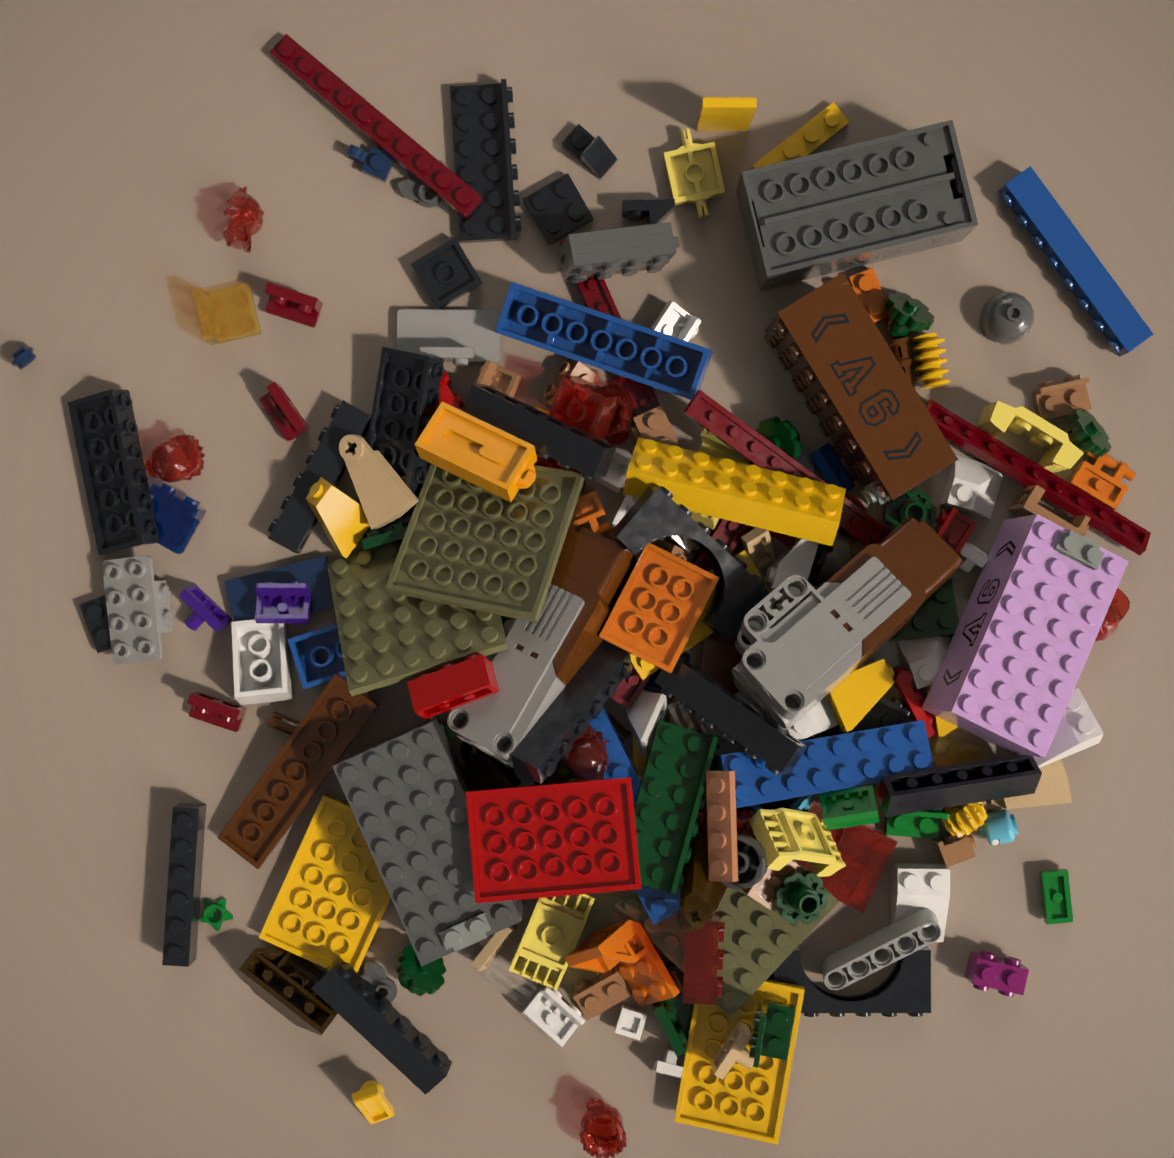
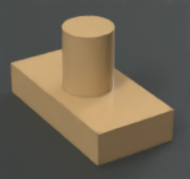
[740,527,776,571]
[471,925,517,971]
[711,1020,754,1080]

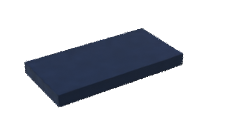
[224,556,334,622]

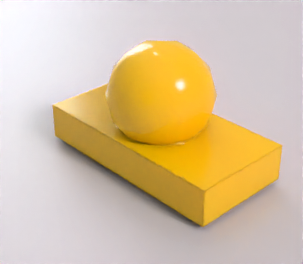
[352,1080,395,1125]

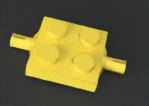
[663,128,725,218]

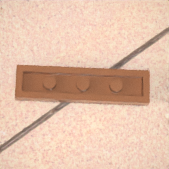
[706,770,738,882]

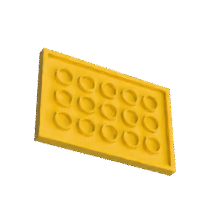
[259,794,391,973]
[674,979,805,1145]

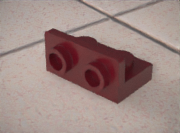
[265,282,323,328]
[259,381,310,442]
[187,691,247,732]

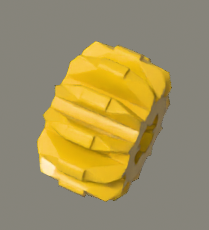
[941,802,988,837]

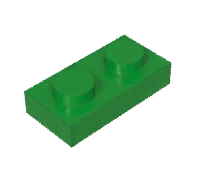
[1039,868,1073,925]

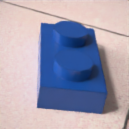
[811,442,855,493]

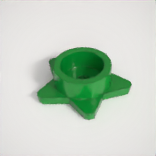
[199,898,233,931]

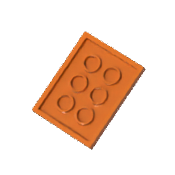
[599,543,719,674]

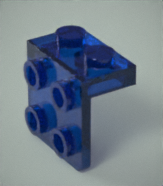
[148,482,206,554]

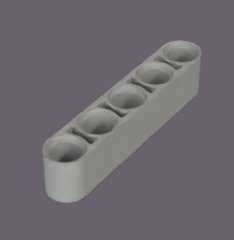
[821,909,942,990]

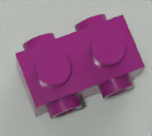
[965,951,1029,997]

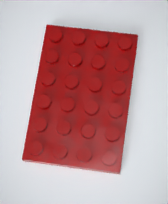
[466,777,641,903]

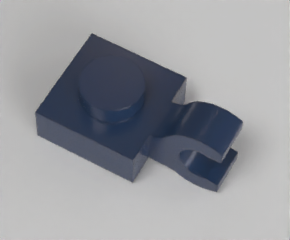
[347,144,395,183]

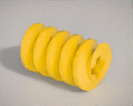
[911,333,950,390]

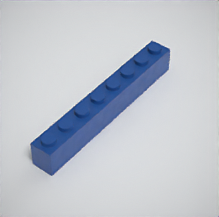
[999,166,1153,357]

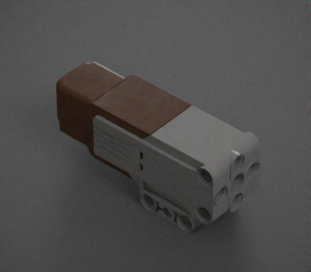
[732,516,962,731]
[447,526,637,768]

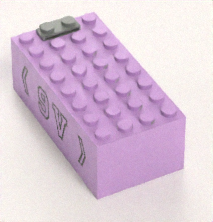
[922,514,1129,758]

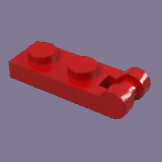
[892,666,936,738]

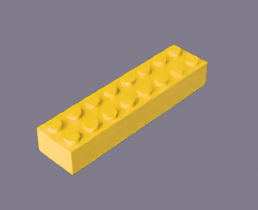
[623,437,846,546]

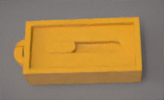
[414,402,537,502]

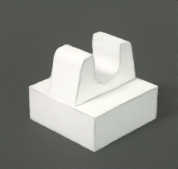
[959,541,988,573]
[653,1049,683,1078]

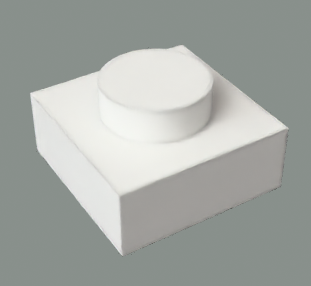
[615,1005,647,1040]

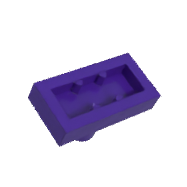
[179,584,233,632]

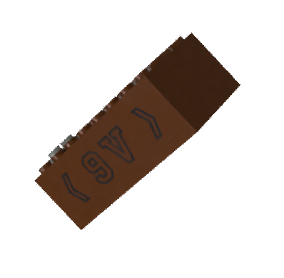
[764,273,958,507]

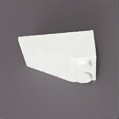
[764,538,819,595]
[231,619,293,705]
[1018,688,1104,768]
[891,863,950,942]

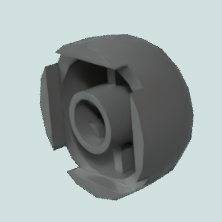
[980,292,1034,345]
[809,533,855,582]
[721,834,768,890]

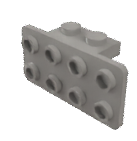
[397,309,501,366]
[102,555,174,664]

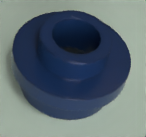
[11,346,37,370]

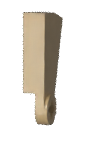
[339,435,419,529]
[982,759,1072,810]

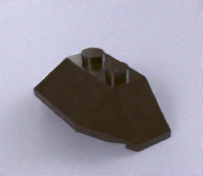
[238,947,338,1035]

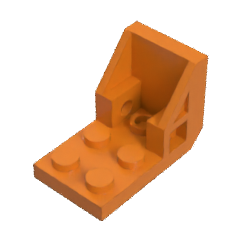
[564,920,680,1007]

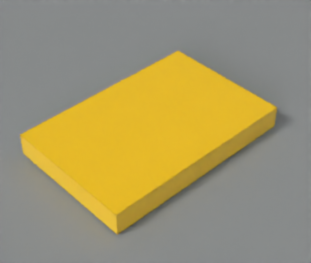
[696,97,757,131]

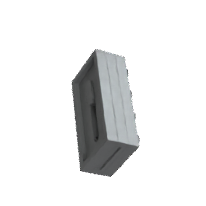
[558,222,680,283]

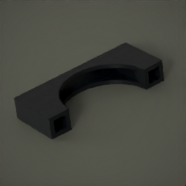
[608,486,770,641]
[771,946,931,1017]

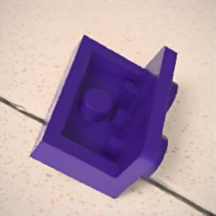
[255,581,312,624]

